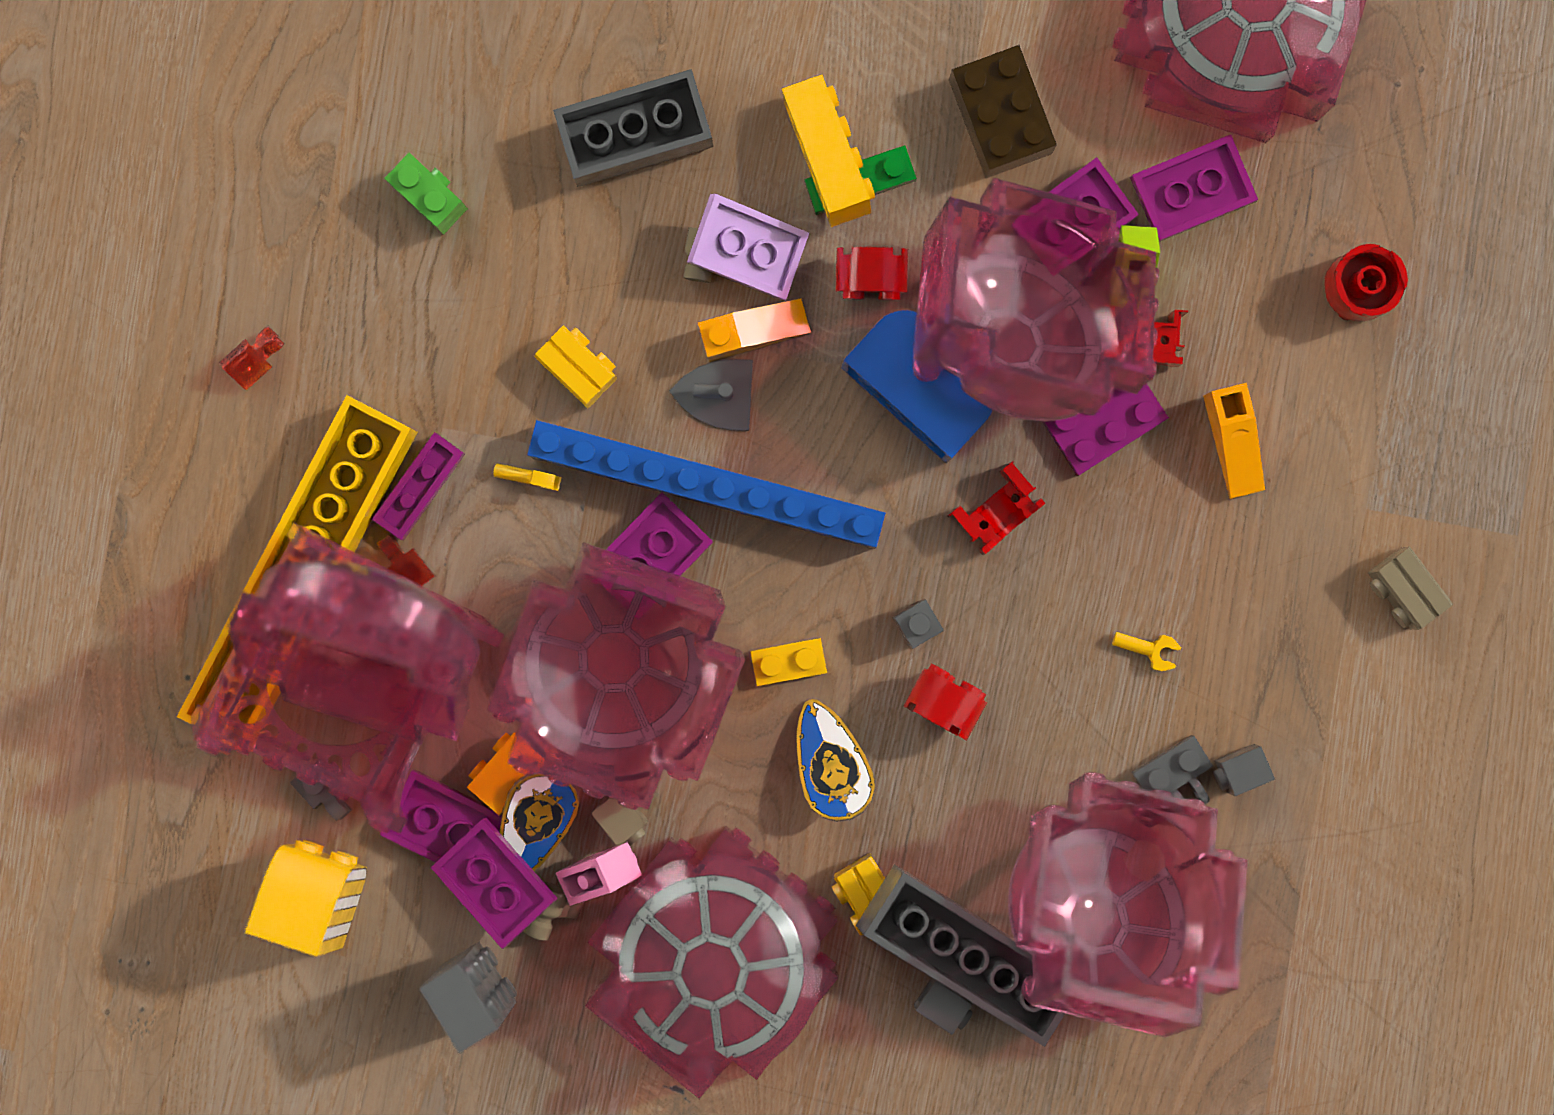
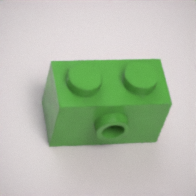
[384,153,467,235]

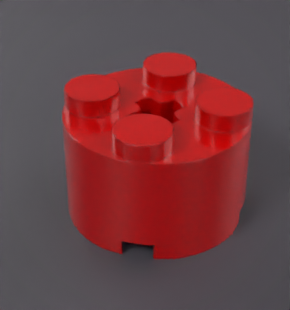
[1325,244,1408,322]
[836,247,908,300]
[904,663,987,741]

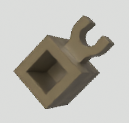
[591,784,659,846]

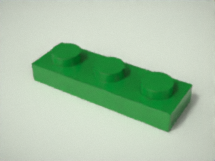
[804,145,917,215]

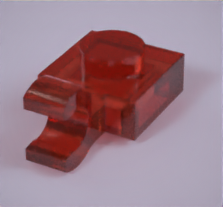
[219,326,284,390]
[377,535,436,598]

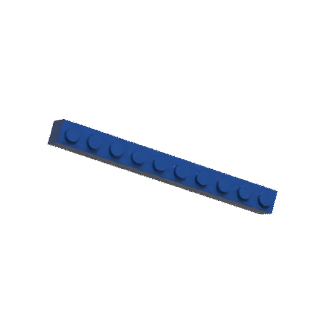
[527,420,886,549]

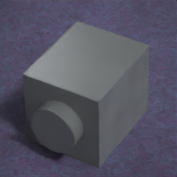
[893,599,944,649]
[1213,744,1275,796]
[914,977,973,1035]

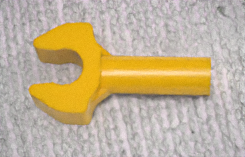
[493,463,562,491]
[1112,632,1181,671]

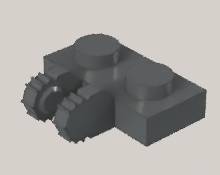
[1131,735,1213,817]

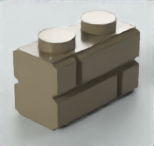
[1368,546,1453,630]

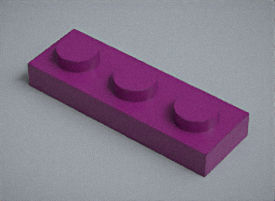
[372,432,465,541]

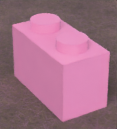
[556,842,642,906]

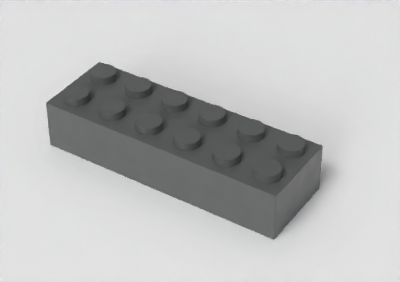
[856,864,1083,1047]

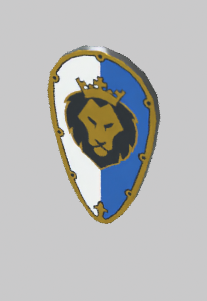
[797,699,875,822]
[499,771,579,871]

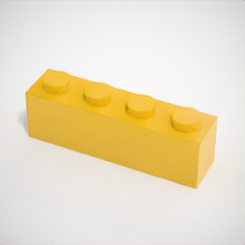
[782,75,875,227]

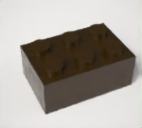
[949,45,1057,179]

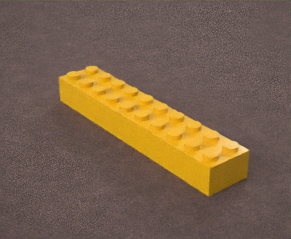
[177,395,418,750]

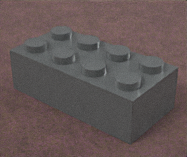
[553,69,713,187]
[419,941,517,1053]

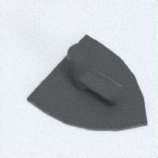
[669,359,753,431]

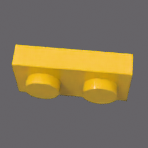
[750,638,827,686]

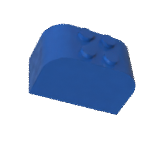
[842,310,996,463]

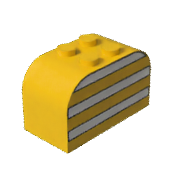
[245,839,367,956]

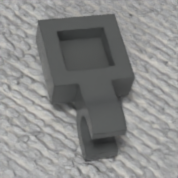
[290,758,352,821]

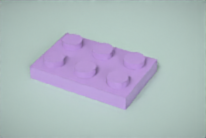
[687,194,809,300]

